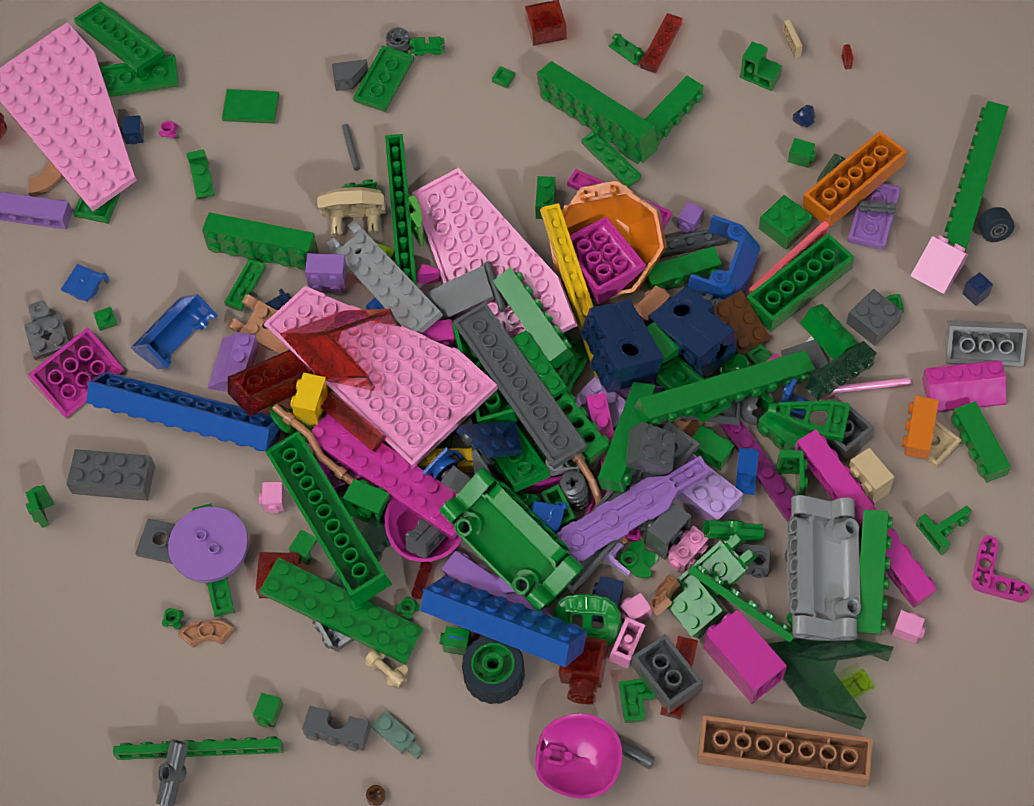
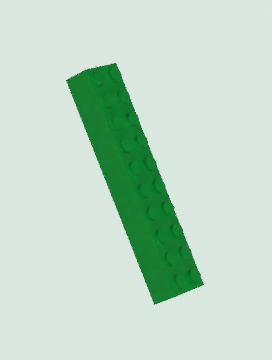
[265,431,393,606]

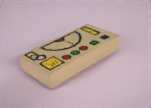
[783,20,803,58]

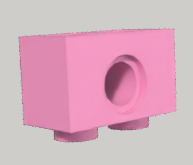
[609,617,645,669]

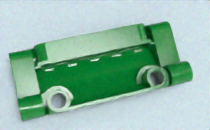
[439,467,584,611]

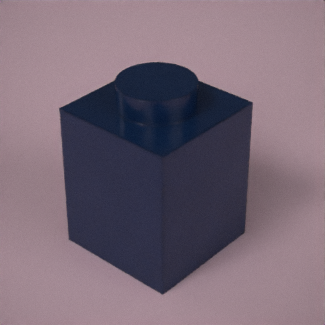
[122,115,144,144]
[962,272,993,306]

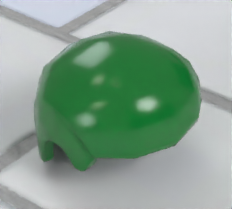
[720,354,749,374]

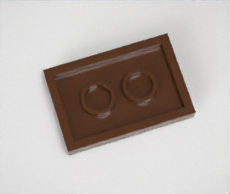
[714,290,771,355]

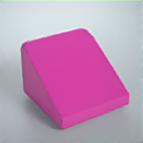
[417,264,441,284]

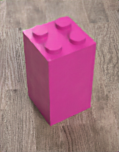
[704,610,787,704]

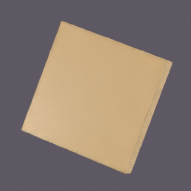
[925,420,962,468]

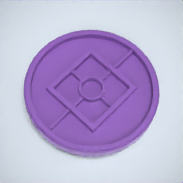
[168,507,249,583]

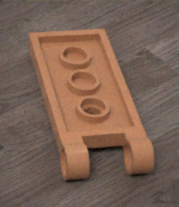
[227,294,306,368]

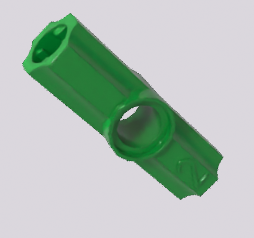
[702,520,765,542]

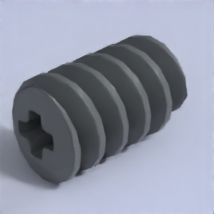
[560,471,591,511]

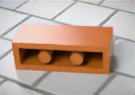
[902,396,939,460]

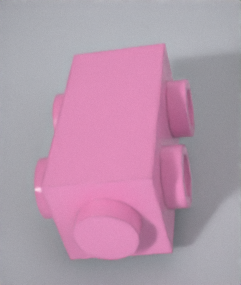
[668,526,710,573]

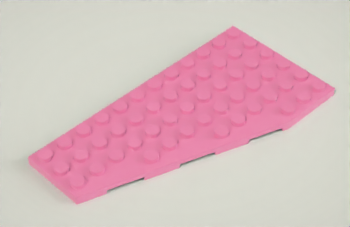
[0,22,137,211]
[412,168,578,339]
[264,286,498,468]

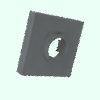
[135,518,176,564]

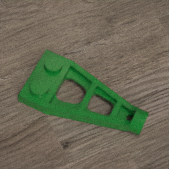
[767,400,850,442]

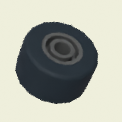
[977,207,1015,242]

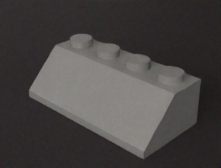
[945,320,1028,366]

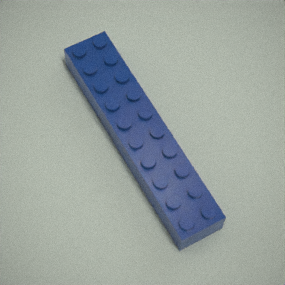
[86,371,281,451]

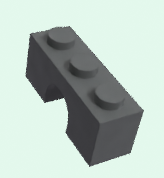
[302,706,371,751]

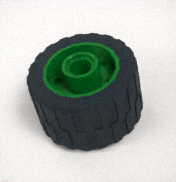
[462,636,525,704]

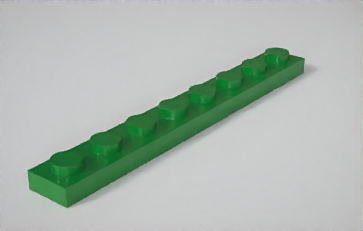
[113,736,284,760]

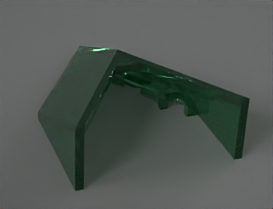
[768,638,894,730]

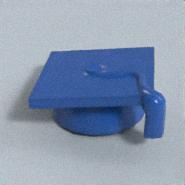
[60,264,109,302]
[422,448,464,481]
[531,501,568,534]

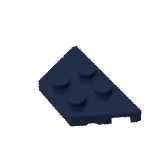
[456,421,522,458]

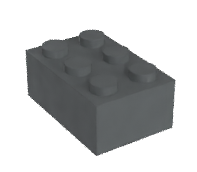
[631,634,703,714]

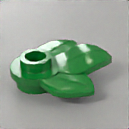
[619,541,659,578]

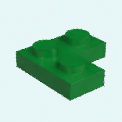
[618,679,657,723]

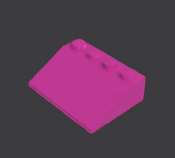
[570,217,646,304]
[27,327,125,418]

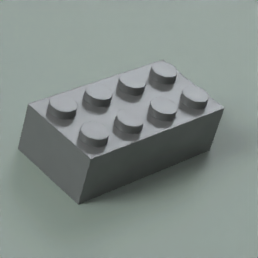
[67,449,155,501]

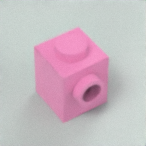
[259,482,285,514]
[620,593,652,623]
[892,610,926,644]

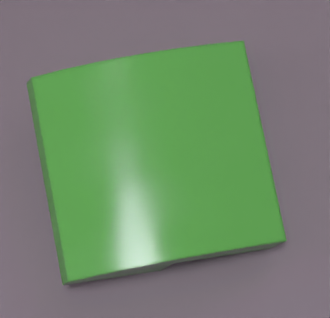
[408,195,425,247]

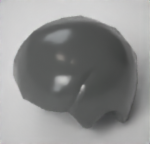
[740,396,761,426]

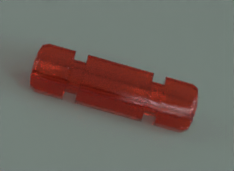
[411,562,432,600]

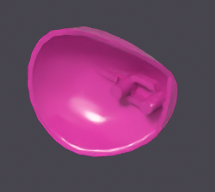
[385,498,462,562]
[535,714,622,799]

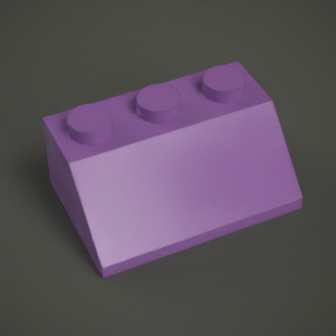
[208,332,259,395]

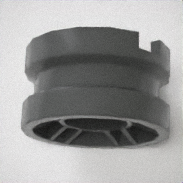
[385,27,410,53]

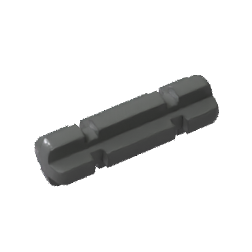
[859,201,896,214]

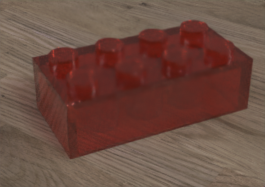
[228,350,313,416]

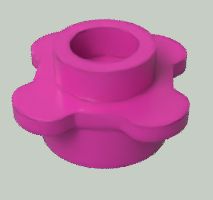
[159,121,179,138]

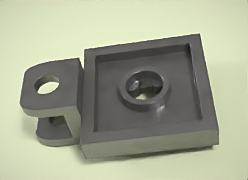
[24,300,69,360]

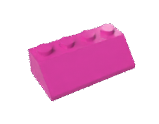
[922,360,1006,412]

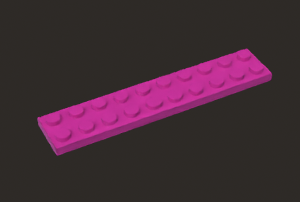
[311,409,467,539]

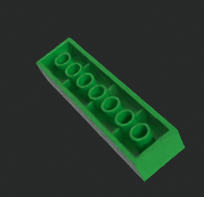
[537,61,658,163]

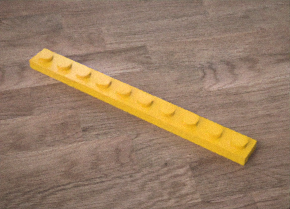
[540,203,599,379]

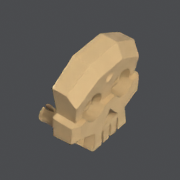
[317,187,386,235]

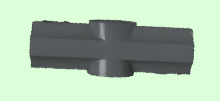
[156,740,189,806]

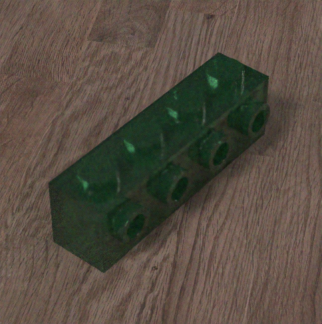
[805,341,877,401]

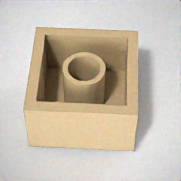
[848,448,895,503]

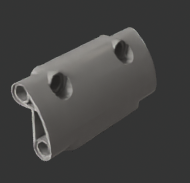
[787,495,861,641]

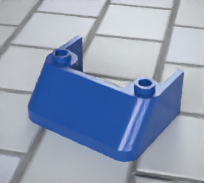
[688,215,760,300]
[131,294,218,369]

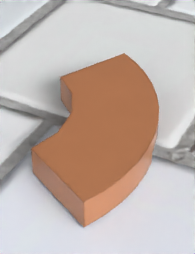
[29,162,63,196]
[650,575,680,617]
[177,619,235,648]

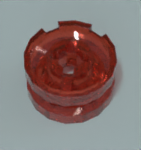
[567,679,598,705]

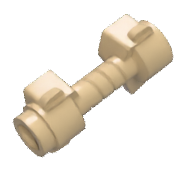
[365,650,408,688]

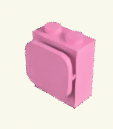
[911,235,968,294]

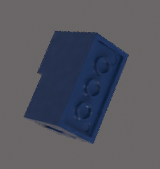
[648,286,737,379]
[581,299,664,393]

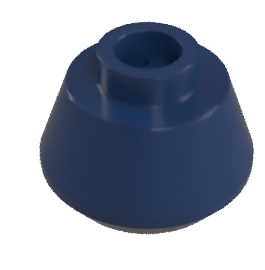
[792,105,816,128]

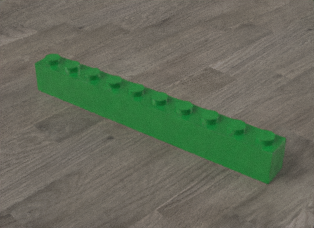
[943,101,1009,252]
[385,134,417,286]
[633,350,816,426]

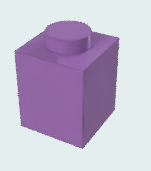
[677,201,704,233]

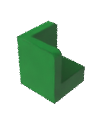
[289,530,317,565]

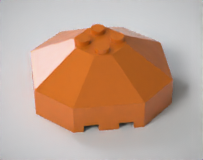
[548,180,667,296]

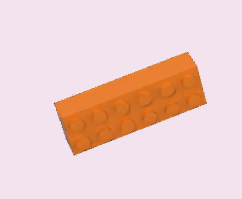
[803,131,907,228]

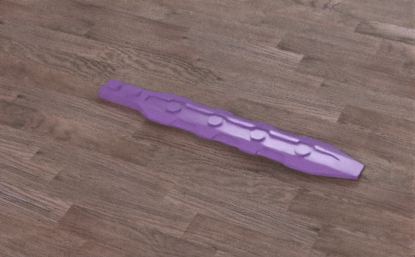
[496,456,711,594]

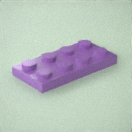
[848,183,901,250]

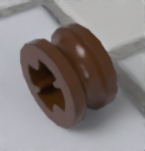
[366,785,385,806]

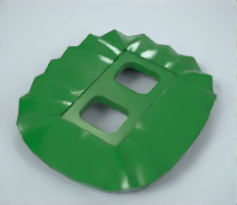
[554,594,622,648]

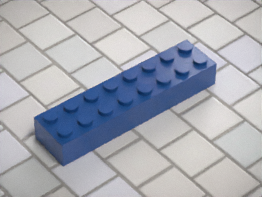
[420,576,587,667]

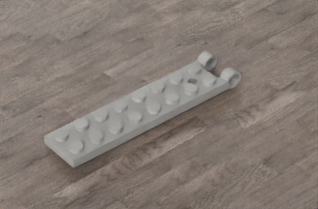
[326,220,443,335]

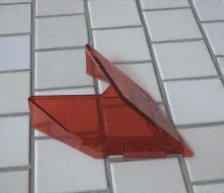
[280,309,398,391]

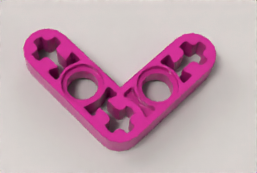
[971,536,1031,603]

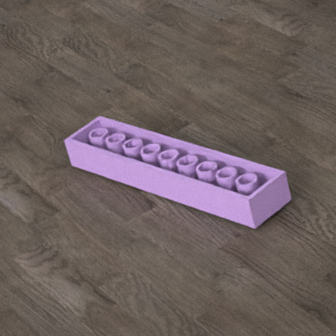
[569,377,743,521]

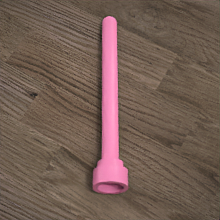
[819,378,911,398]

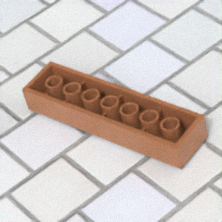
[697,715,873,787]

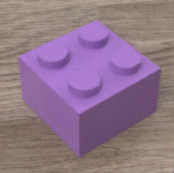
[305,253,349,294]

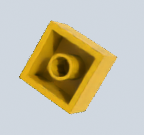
[290,373,329,428]

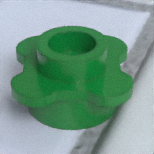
[396,596,420,620]
[162,608,184,629]

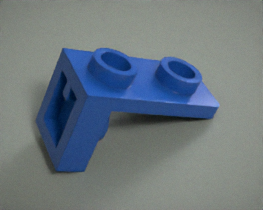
[781,379,810,420]
[735,448,759,495]

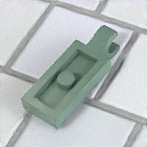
[371,711,422,759]

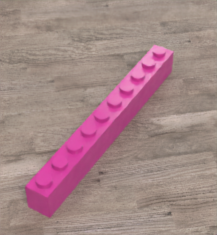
[794,430,937,608]

